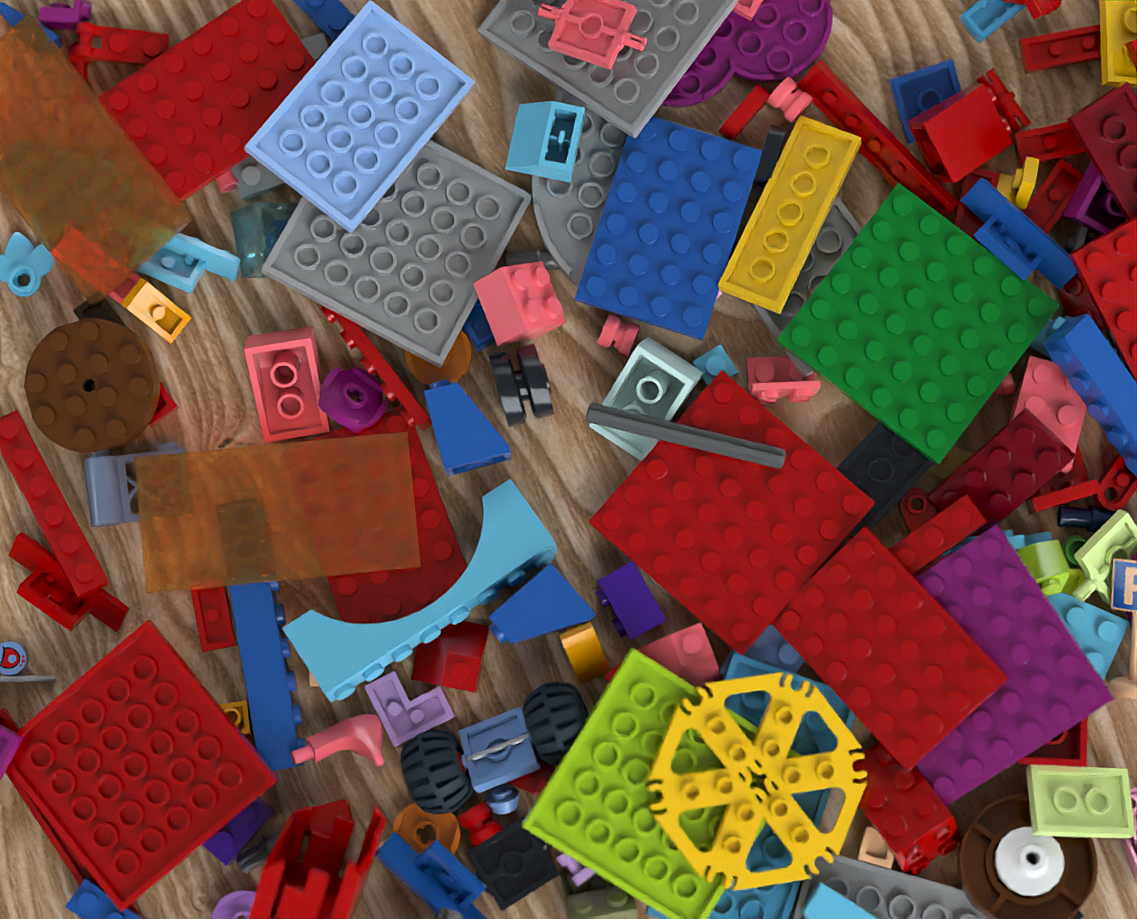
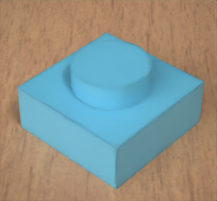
[692,344,738,387]

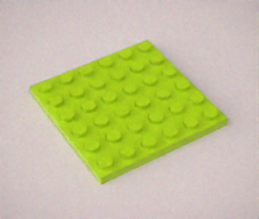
[521,648,801,919]

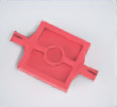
[538,0,647,70]

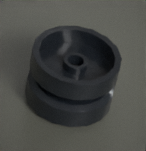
[489,343,554,427]

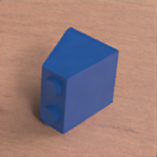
[424,380,512,477]
[488,563,596,645]

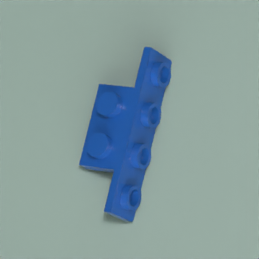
[960,178,1077,290]
[375,831,487,919]

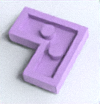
[364,671,455,747]

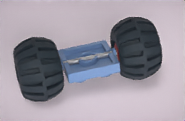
[400,682,590,815]

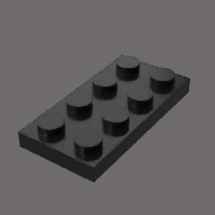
[836,422,934,537]

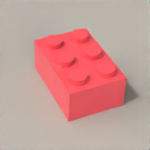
[1007,356,1087,478]

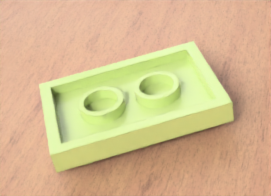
[1026,765,1136,839]

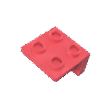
[746,356,820,404]

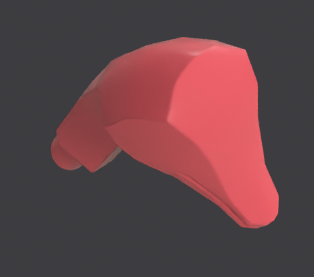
[290,714,384,767]

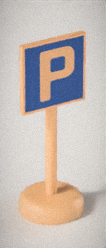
[1108,558,1137,699]

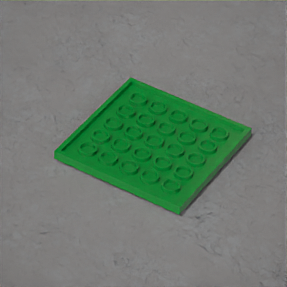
[776,183,1060,465]

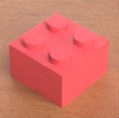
[473,261,567,345]

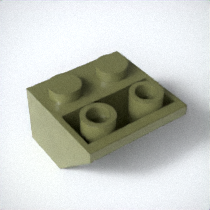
[560,869,638,919]

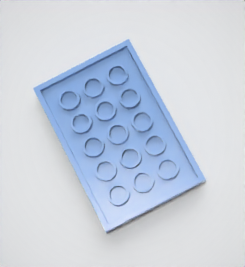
[245,0,475,233]

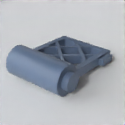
[84,442,193,528]

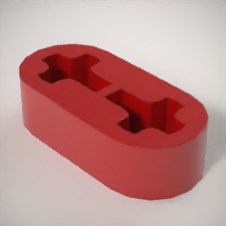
[719,84,771,141]

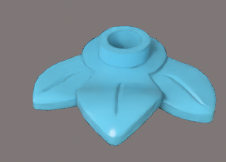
[0,232,55,297]

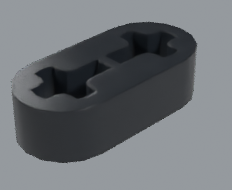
[753,125,787,188]

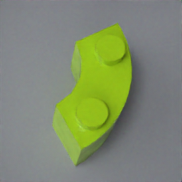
[1017,540,1071,596]

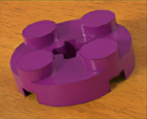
[318,367,387,433]

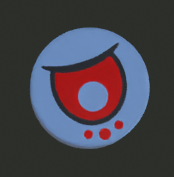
[0,641,29,676]

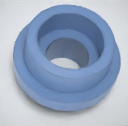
[486,784,520,814]

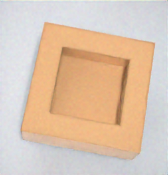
[856,826,894,869]

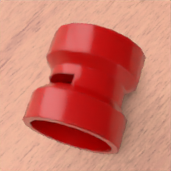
[456,800,503,847]

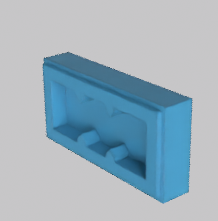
[958,0,1026,44]

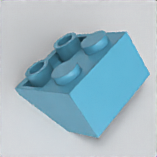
[505,101,585,183]

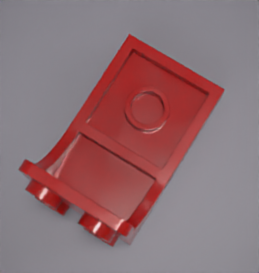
[852,741,961,875]

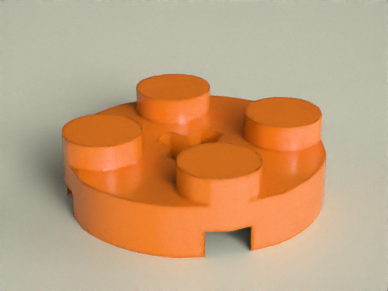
[405,330,472,386]
[392,802,461,855]

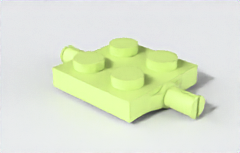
[1072,509,1137,605]

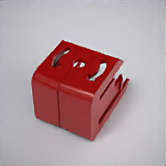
[248,805,387,919]

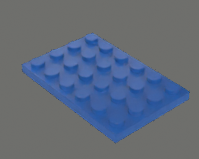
[575,116,763,341]

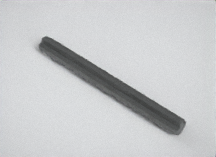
[586,403,786,469]

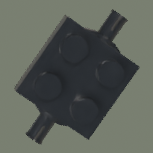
[466,816,560,911]

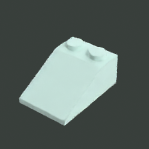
[589,336,704,461]

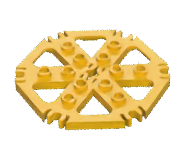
[646,672,867,891]

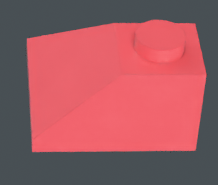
[637,623,722,693]

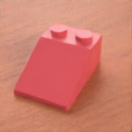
[244,326,331,443]

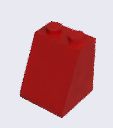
[905,84,1013,183]

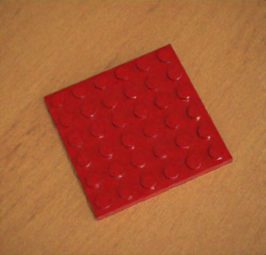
[588,370,875,655]
[7,620,279,912]

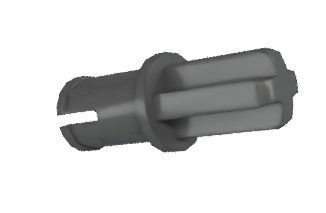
[504,247,560,270]
[236,827,284,873]

